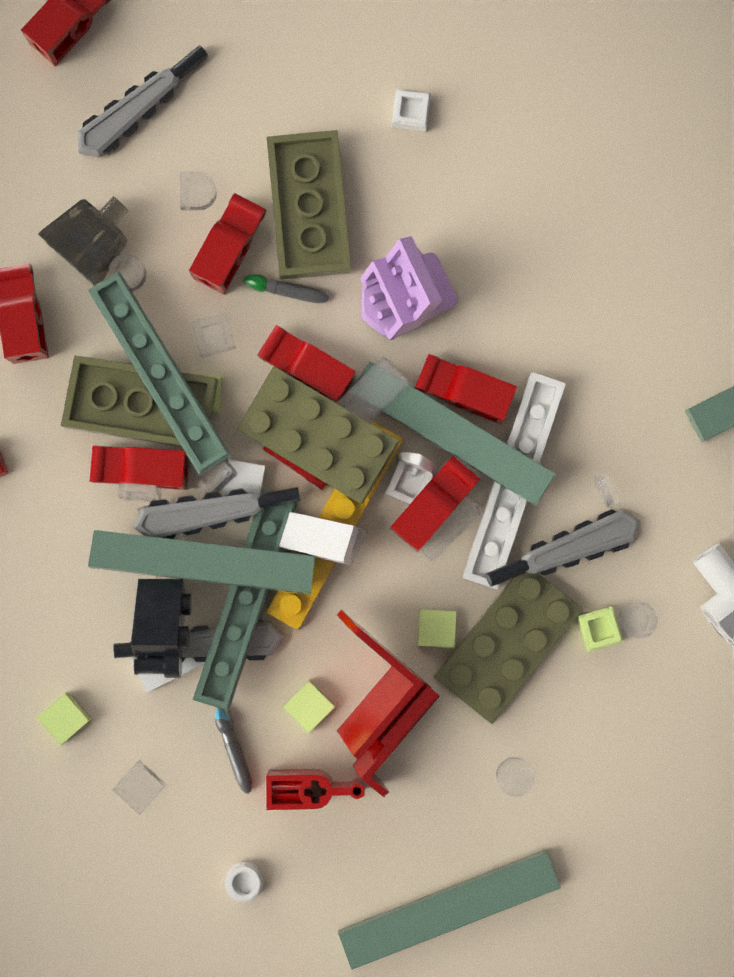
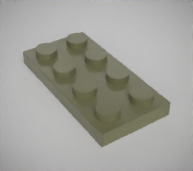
[267,130,351,280]
[61,355,218,447]
[237,366,400,504]
[434,573,583,724]

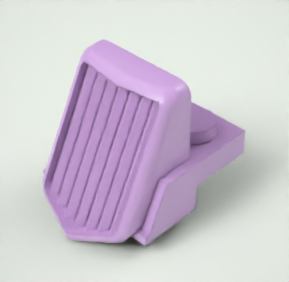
[360,236,458,341]

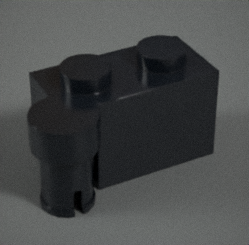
[131,579,192,678]

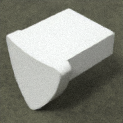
[385,452,439,505]

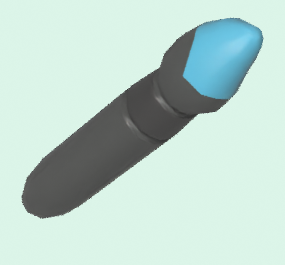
[215,708,252,794]

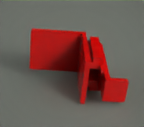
[337,609,440,797]

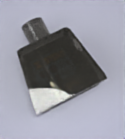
[38,196,129,286]

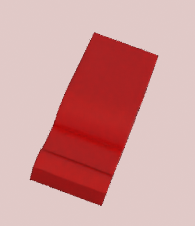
[21,0,111,66]
[188,193,267,295]
[0,263,49,364]
[257,325,356,404]
[415,354,517,425]
[89,445,190,490]
[390,455,480,553]
[266,769,365,810]

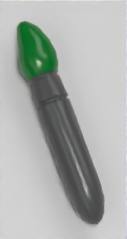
[242,274,329,303]

